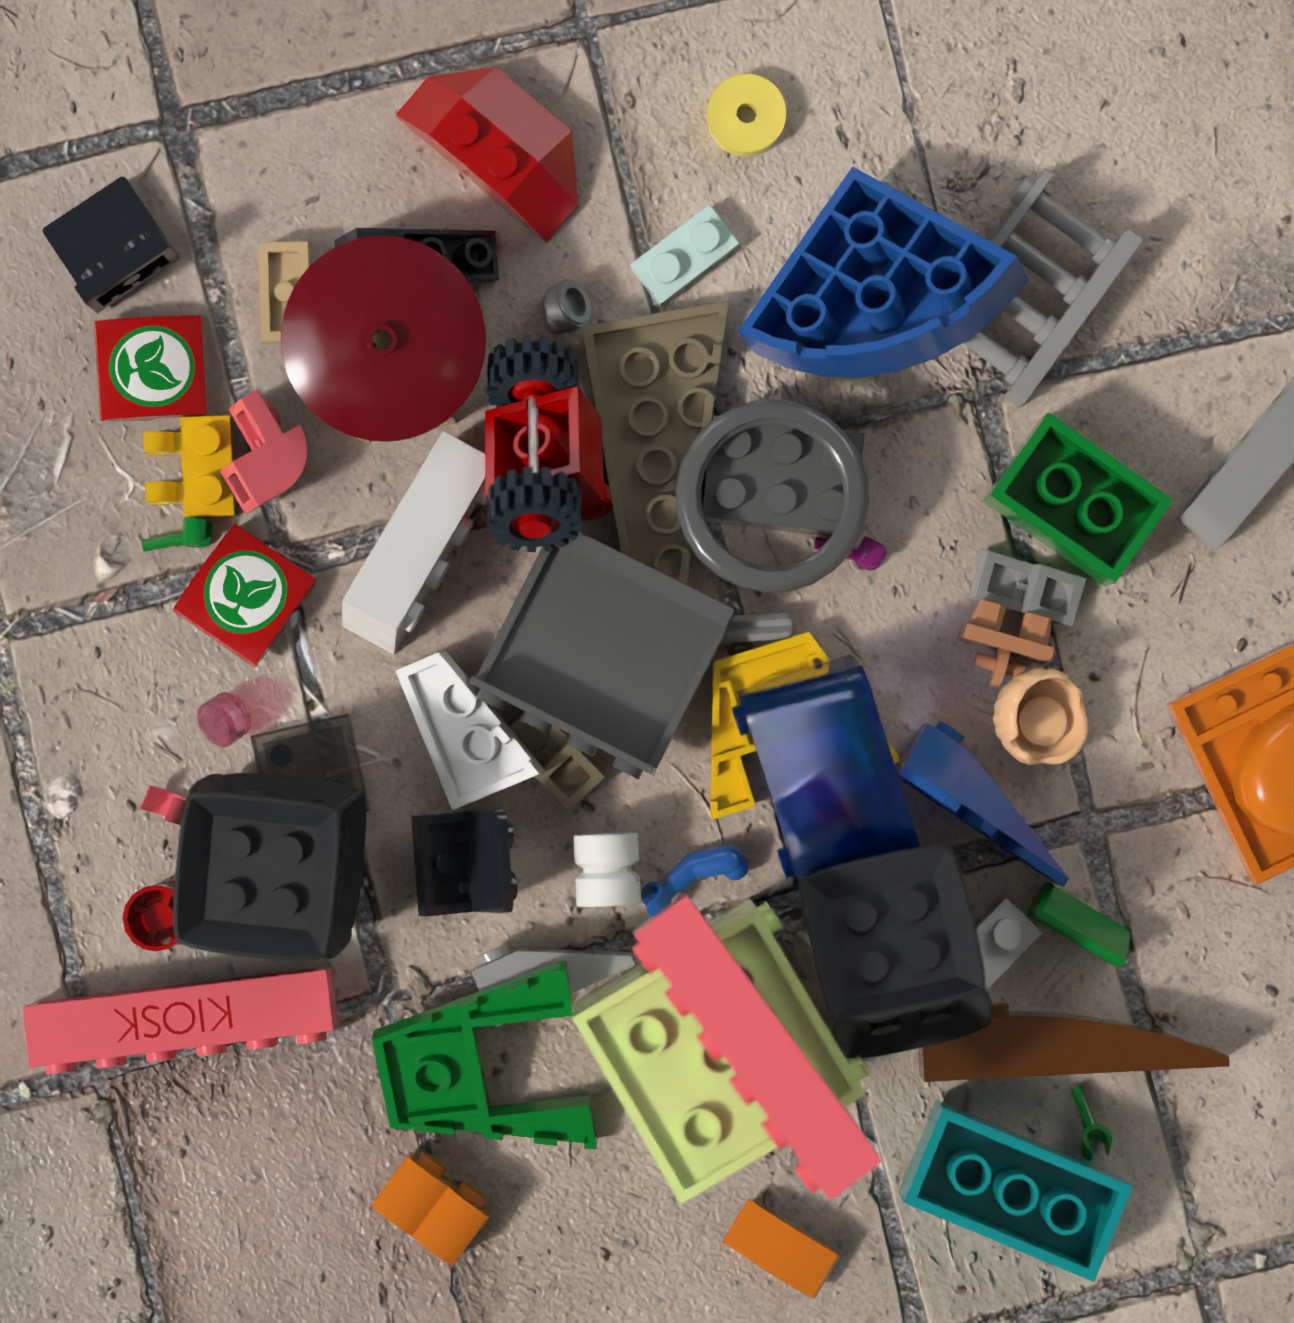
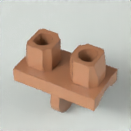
[957,599,1055,688]

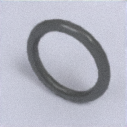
[676,399,869,592]

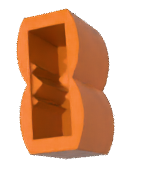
[371,1151,490,1266]

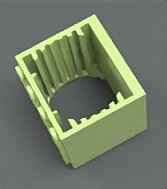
[572,898,870,1204]

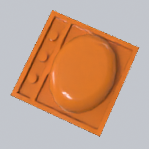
[1167,642,1294,885]

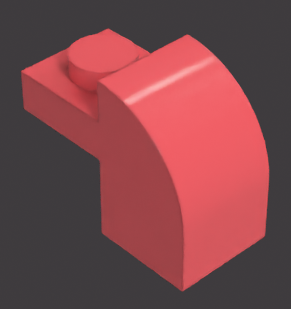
[220,390,307,515]

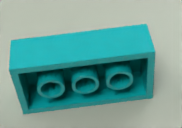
[898,1100,1133,1282]

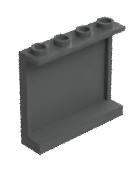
[469,532,735,780]

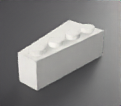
[342,431,488,655]

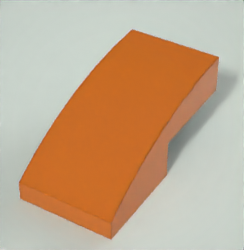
[722,1199,841,1299]

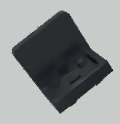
[411,810,518,917]

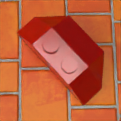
[395,67,579,244]

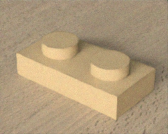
[258,241,311,345]

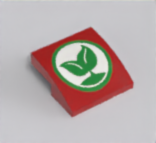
[94,315,207,422]
[173,523,317,668]

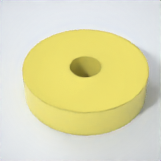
[706,74,786,157]

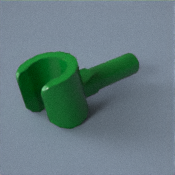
[142,518,213,552]
[1071,1086,1112,1161]

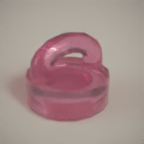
[197,692,252,748]

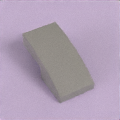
[968,550,1086,627]

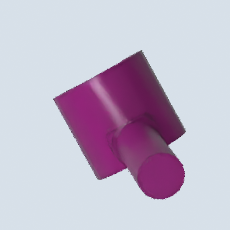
[813,536,887,571]

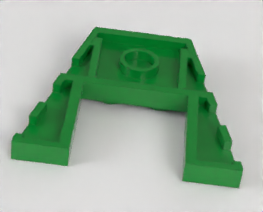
[372,961,598,1149]

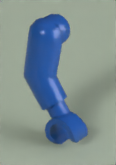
[641,844,750,917]

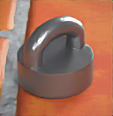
[542,279,591,335]

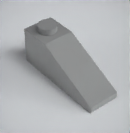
[471,944,635,1027]

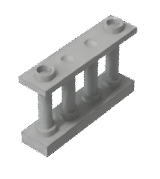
[963,169,1144,408]

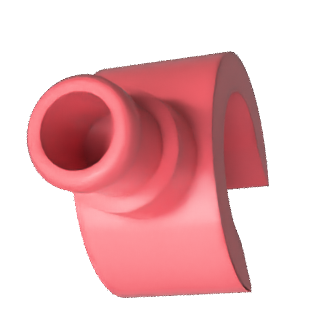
[140,785,187,825]

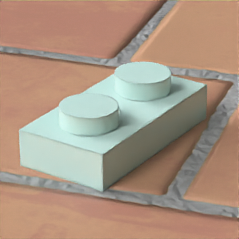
[630,205,739,307]

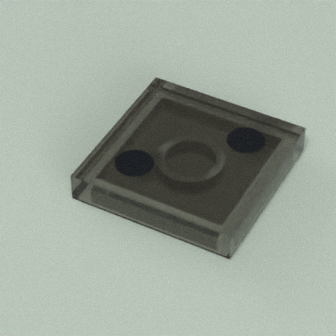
[250,713,371,812]

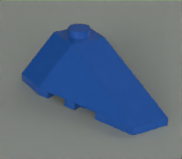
[890,721,1069,887]

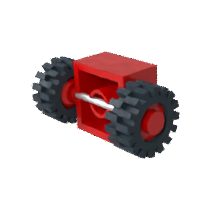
[485,335,604,552]

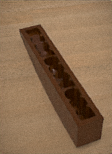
[918,1003,1230,1082]

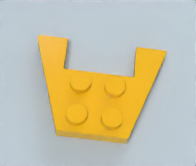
[710,632,900,820]

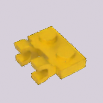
[143,415,236,518]

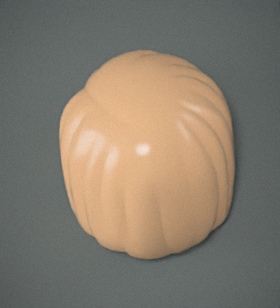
[993,668,1088,765]

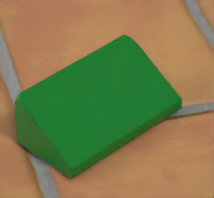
[1027,882,1131,967]

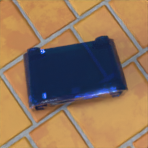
[731,654,920,885]

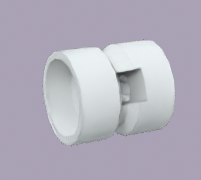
[574,832,641,907]

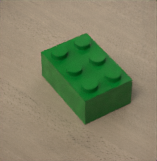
[983,412,1173,587]

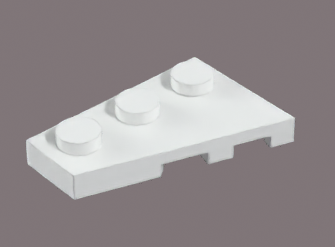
[396,650,546,810]

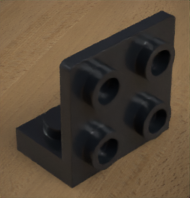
[42,176,180,314]

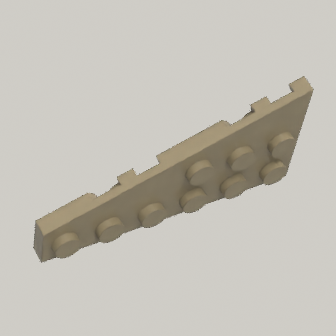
[581,301,729,585]

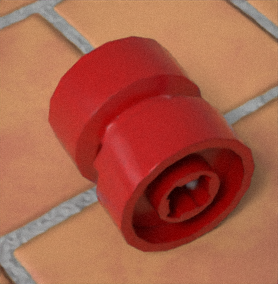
[122,882,180,952]

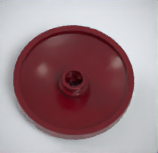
[281,236,486,442]

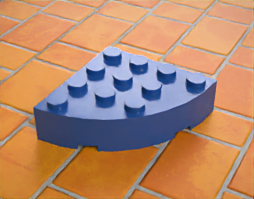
[738,166,1029,377]

